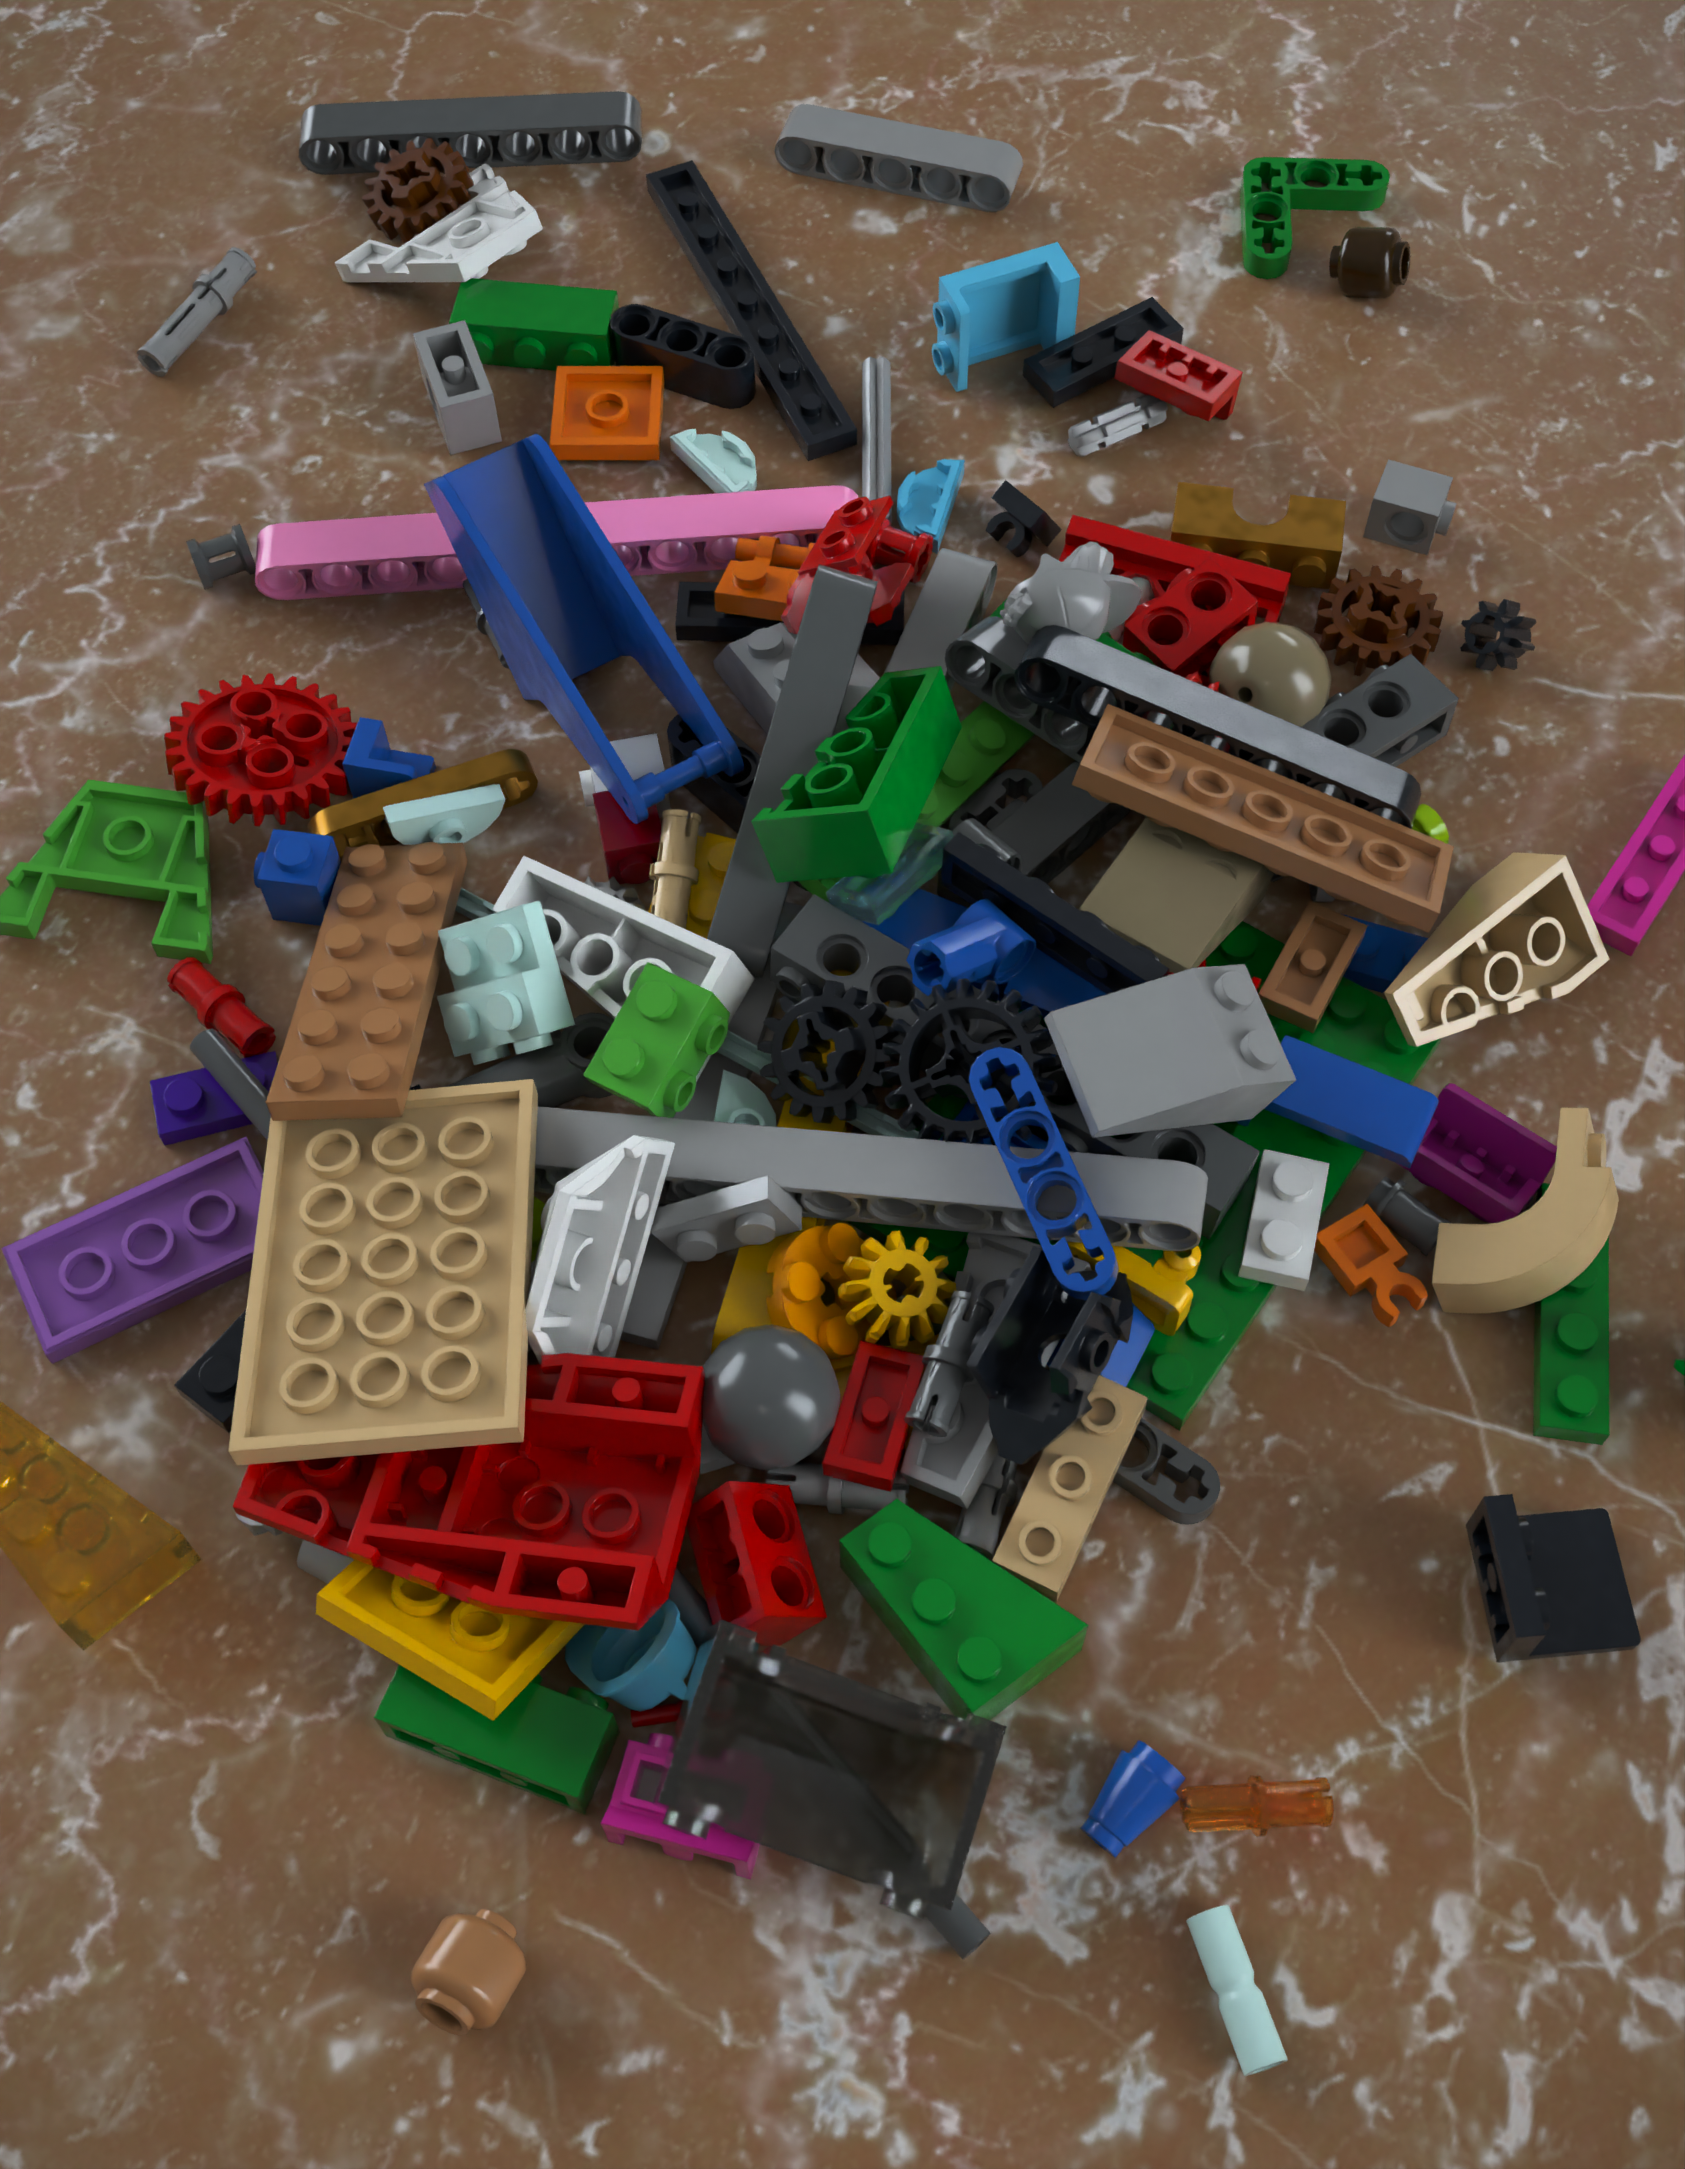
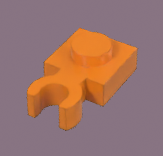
[1314,1203,1428,1327]

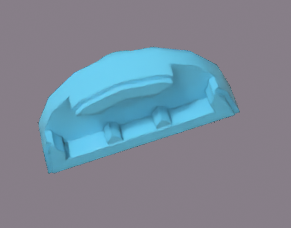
[897,459,965,554]

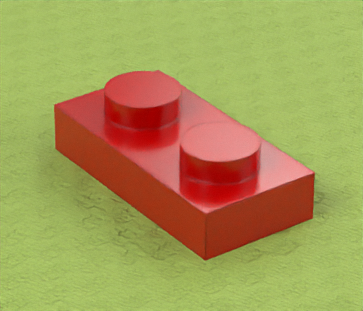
[822,1340,926,1492]

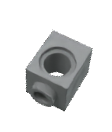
[1363,459,1457,555]

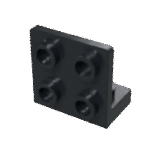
[1466,1494,1641,1663]

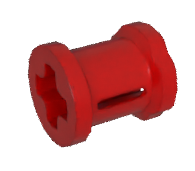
[866,518,933,584]

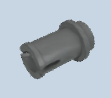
[1363,1176,1451,1256]

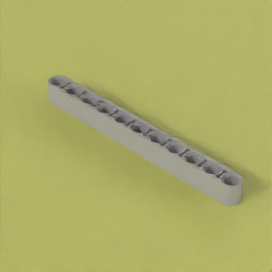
[534,1106,1208,1251]

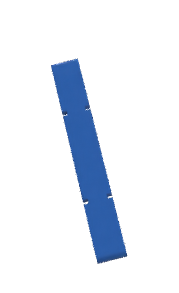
[858,877,1439,1168]

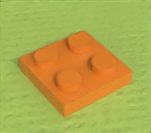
[550,366,664,460]

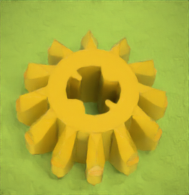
[838,1231,956,1350]

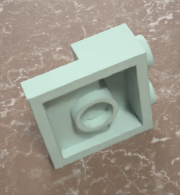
[437,901,575,1065]

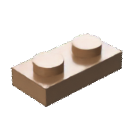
[1258,900,1367,1033]

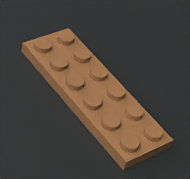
[1071,704,1454,933]
[266,842,468,1121]

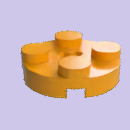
[766,1223,897,1360]

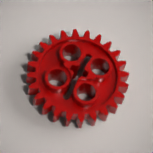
[164,673,357,827]

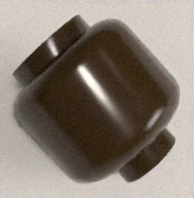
[1329,227,1410,298]

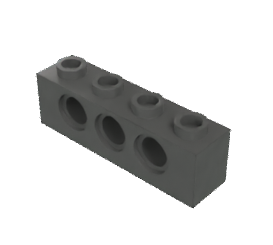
[1271,654,1459,786]

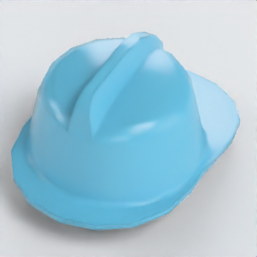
[565,1598,696,1712]

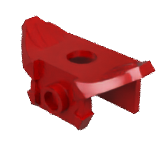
[781,495,915,635]

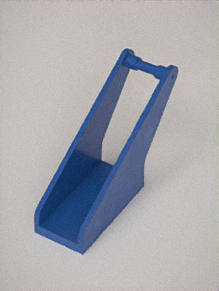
[424,434,744,824]

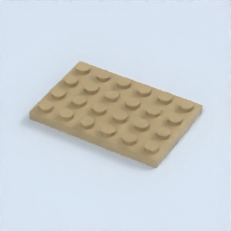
[228,1079,538,1466]

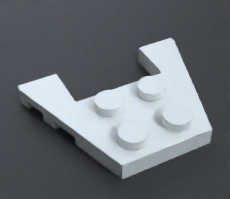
[334,164,543,282]

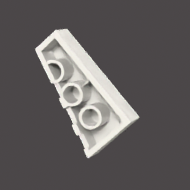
[492,856,755,1082]

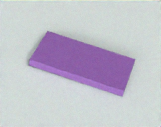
[1,1136,264,1364]

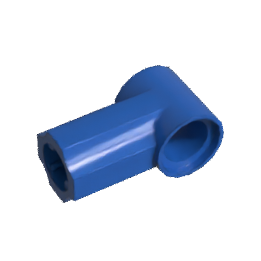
[906,899,1036,996]

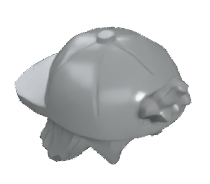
[1000,541,1142,644]

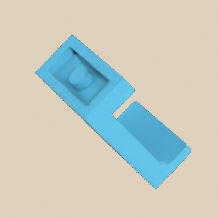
[932,242,1080,392]

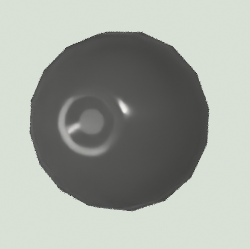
[702,1324,841,1471]

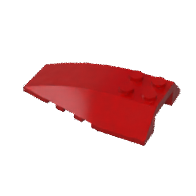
[232,1353,705,1631]

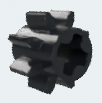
[1460,599,1536,671]

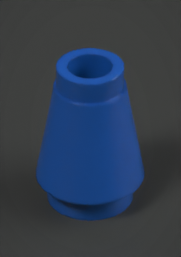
[1080,1740,1186,1858]

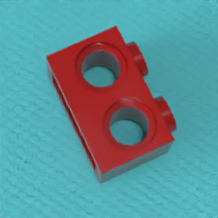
[1123,557,1259,678]
[687,1481,827,1646]

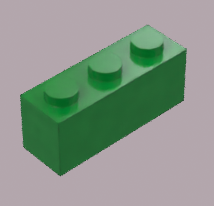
[449,278,619,371]
[374,1665,620,1815]

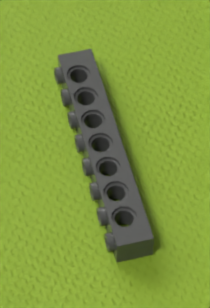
[770,894,1260,1240]

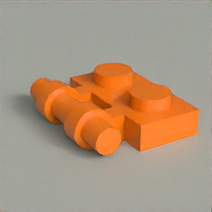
[714,535,841,621]

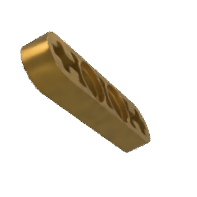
[308,749,538,861]

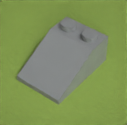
[1044,964,1296,1138]

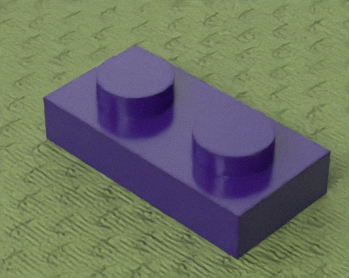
[150,1051,279,1146]

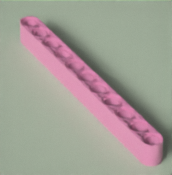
[255,485,858,600]

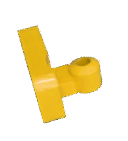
[1067,1241,1201,1336]

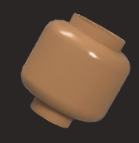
[410,1909,527,2036]

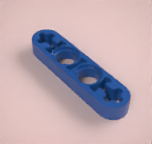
[969,1047,1119,1300]

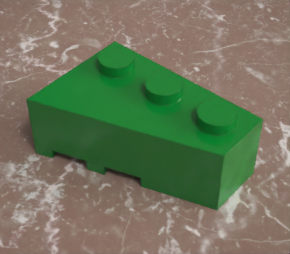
[839,1499,1088,1736]

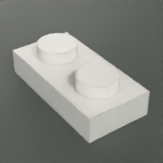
[1238,1149,1330,1291]

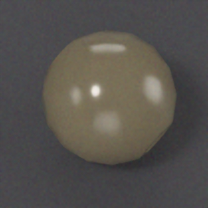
[1208,622,1332,727]

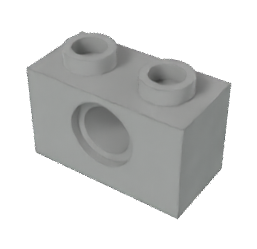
[413,320,502,455]

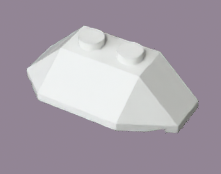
[525,1135,675,1364]

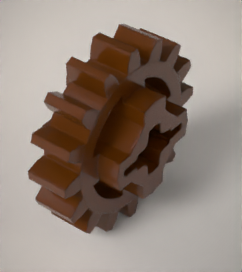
[362,138,474,244]
[1314,566,1443,676]

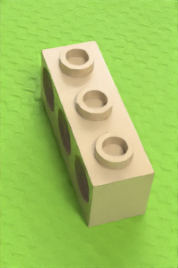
[992,1375,1148,1602]

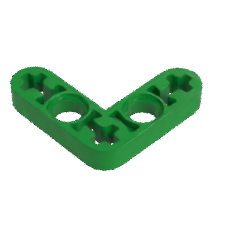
[1240,157,1390,279]

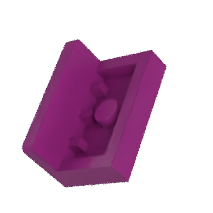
[1397,1083,1557,1223]

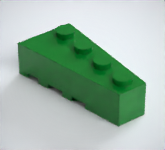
[751,666,962,883]

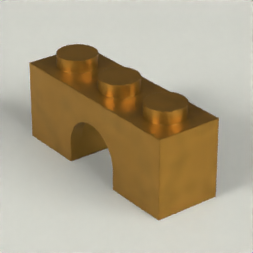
[1170,482,1346,589]

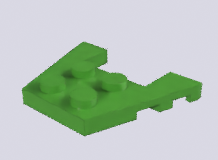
[0,779,213,964]

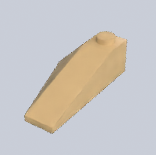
[1384,852,1610,1047]

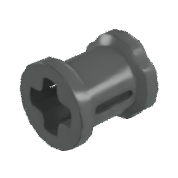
[186,524,256,590]

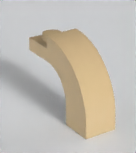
[1432,1108,1619,1314]

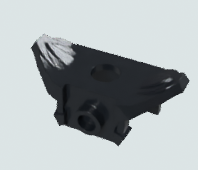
[966,1246,1133,1465]

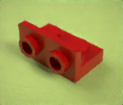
[1114,330,1243,422]

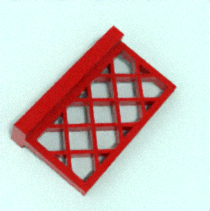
[1059,515,1291,687]

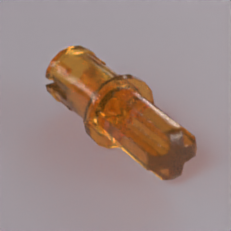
[1180,1775,1334,1837]

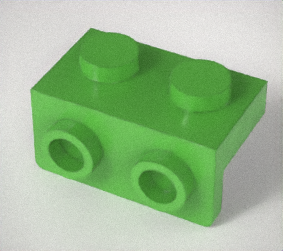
[583,962,730,1118]

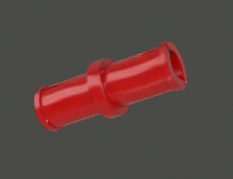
[167,957,276,1058]

